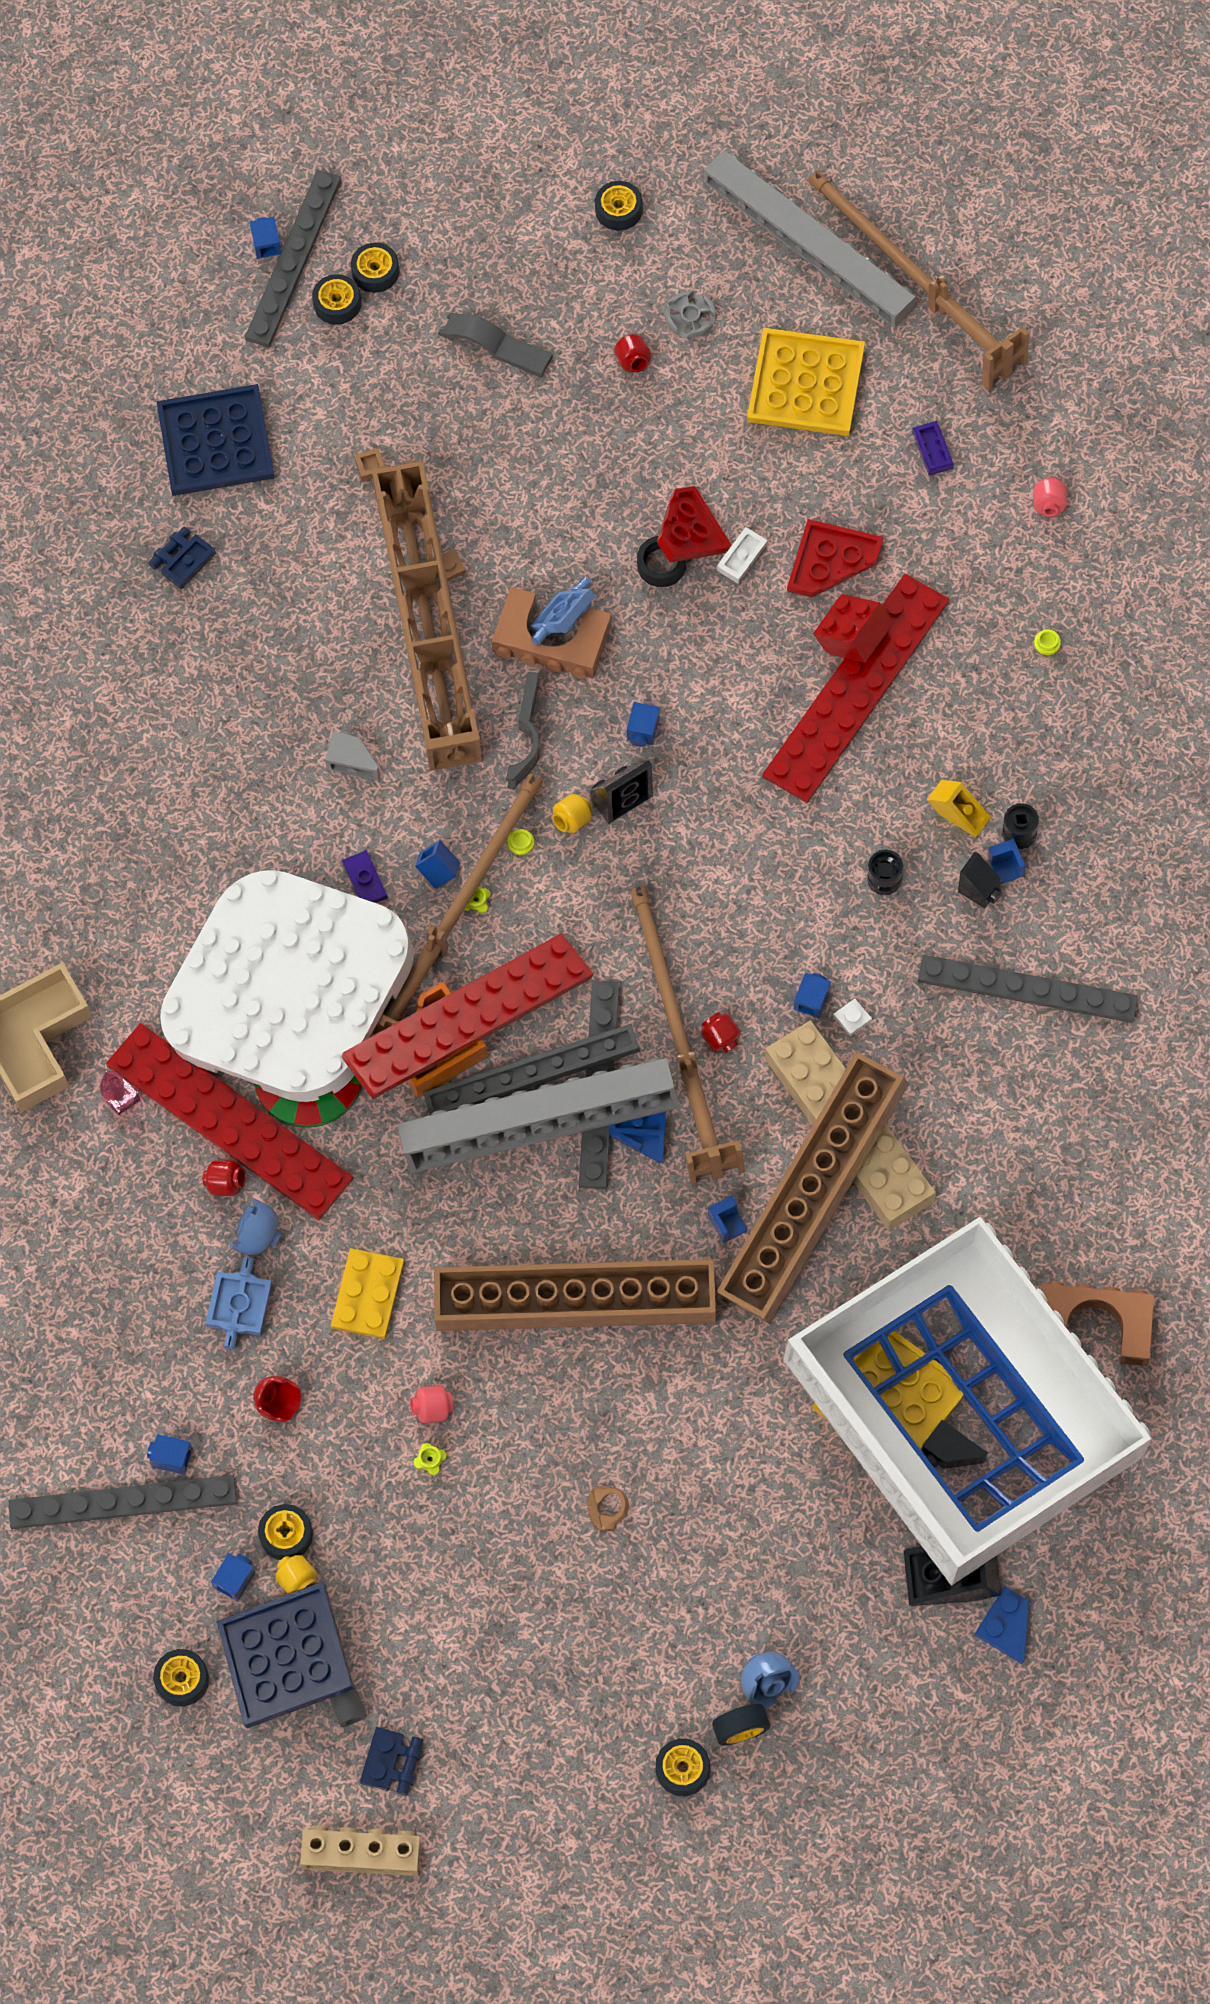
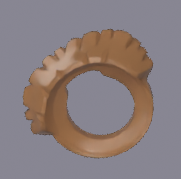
[587,1485,629,1531]

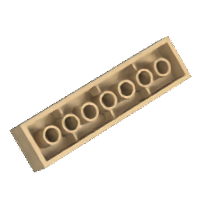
[765,1020,936,1231]

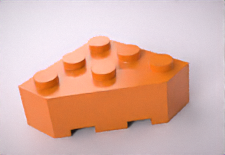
[406,982,488,1099]

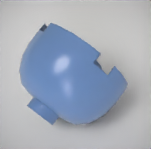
[230,1198,281,1255]
[741,1652,800,1708]

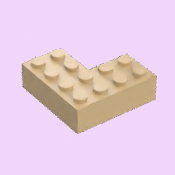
[0,962,92,1113]

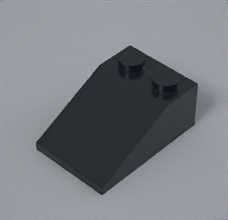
[590,760,653,824]
[903,1546,1001,1606]

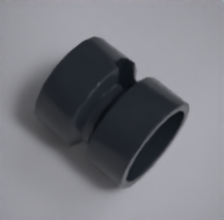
[1002,803,1039,849]
[867,849,903,895]

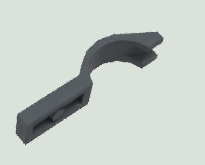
[438,313,553,378]
[506,671,540,789]

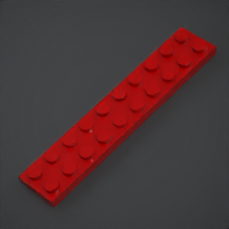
[762,573,949,803]
[341,933,593,1099]
[106,1023,353,1220]

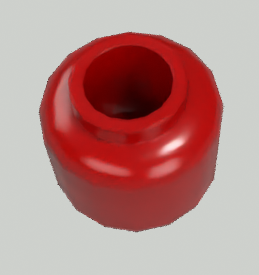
[614,334,651,373]
[701,1012,741,1054]
[202,1160,245,1196]

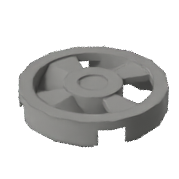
[665,291,716,338]

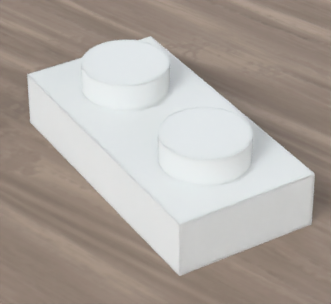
[717,527,768,584]

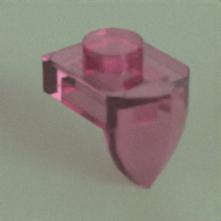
[100,1071,141,1115]

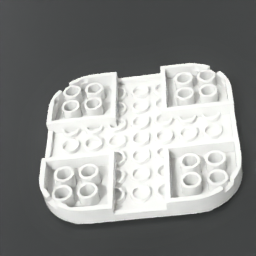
[160,870,414,1102]

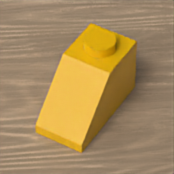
[927,780,991,838]

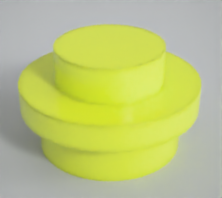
[1034,629,1061,655]
[508,829,534,855]

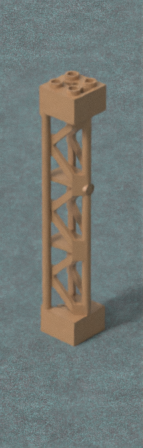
[372,461,482,771]

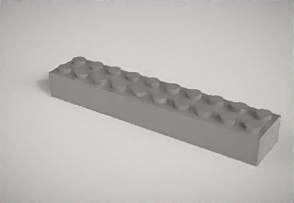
[398,1058,680,1173]

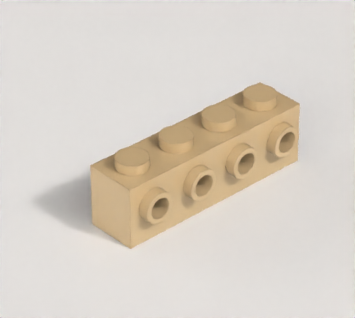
[300,1826,421,1876]

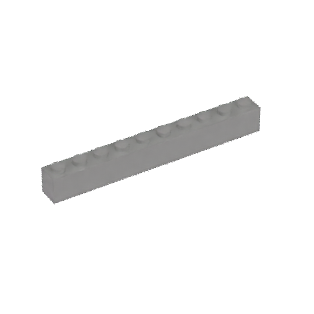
[704,150,916,328]

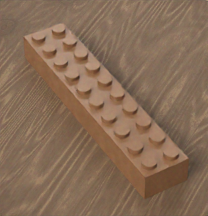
[716,1051,909,1324]
[434,1259,716,1331]

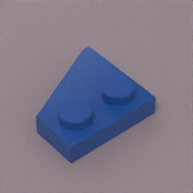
[609,1112,666,1163]
[974,1586,1029,1664]

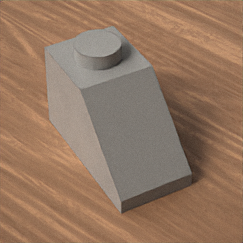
[325,732,380,781]

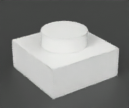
[833,999,872,1037]

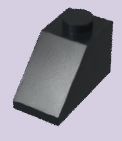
[958,851,1002,908]
[921,1420,988,1469]

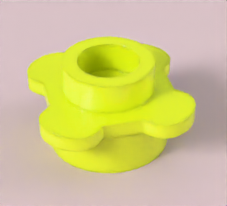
[464,886,491,914]
[414,1443,447,1475]

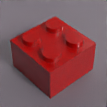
[813,594,893,663]

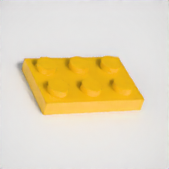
[330,1248,404,1339]

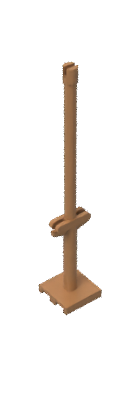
[808,170,1029,391]
[373,774,543,1034]
[631,886,745,1186]

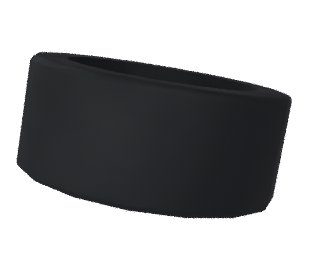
[637,536,686,587]

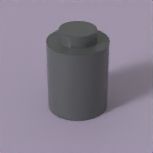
[329,1683,367,1727]

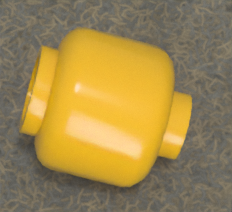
[552,794,592,833]
[275,1555,317,1594]

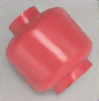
[1033,477,1067,517]
[410,1385,453,1424]

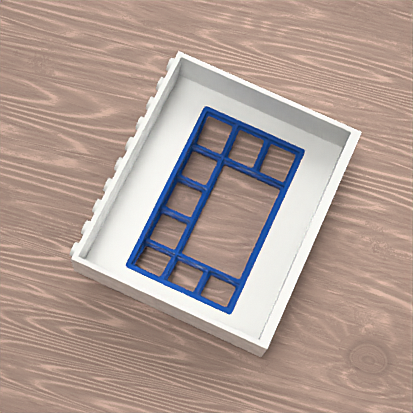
[783,1217,1152,1586]

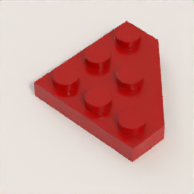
[657,486,732,562]
[787,519,884,597]

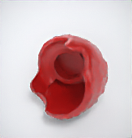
[253,1375,302,1422]

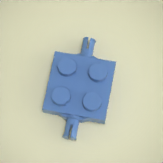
[529,577,596,645]
[205,1257,273,1350]

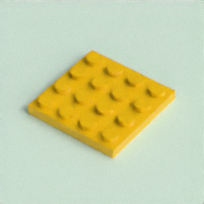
[747,328,865,436]
[812,1331,964,1450]

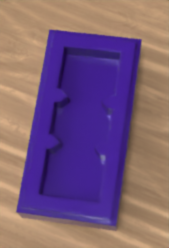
[912,421,954,476]
[342,850,388,903]

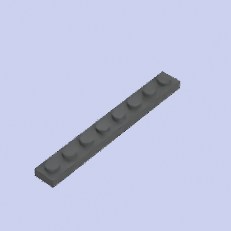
[245,169,341,347]
[918,955,1138,1023]
[579,980,619,1189]
[423,1024,640,1116]
[8,1475,237,1529]

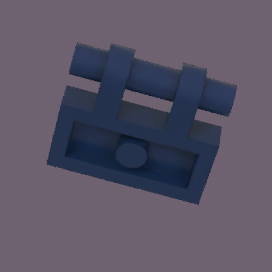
[148,526,216,589]
[360,1727,423,1796]

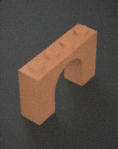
[491,587,612,679]
[1041,1281,1154,1366]

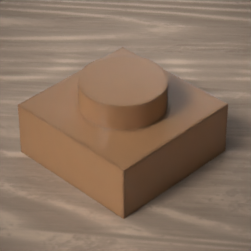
[354,448,385,481]
[432,549,466,582]

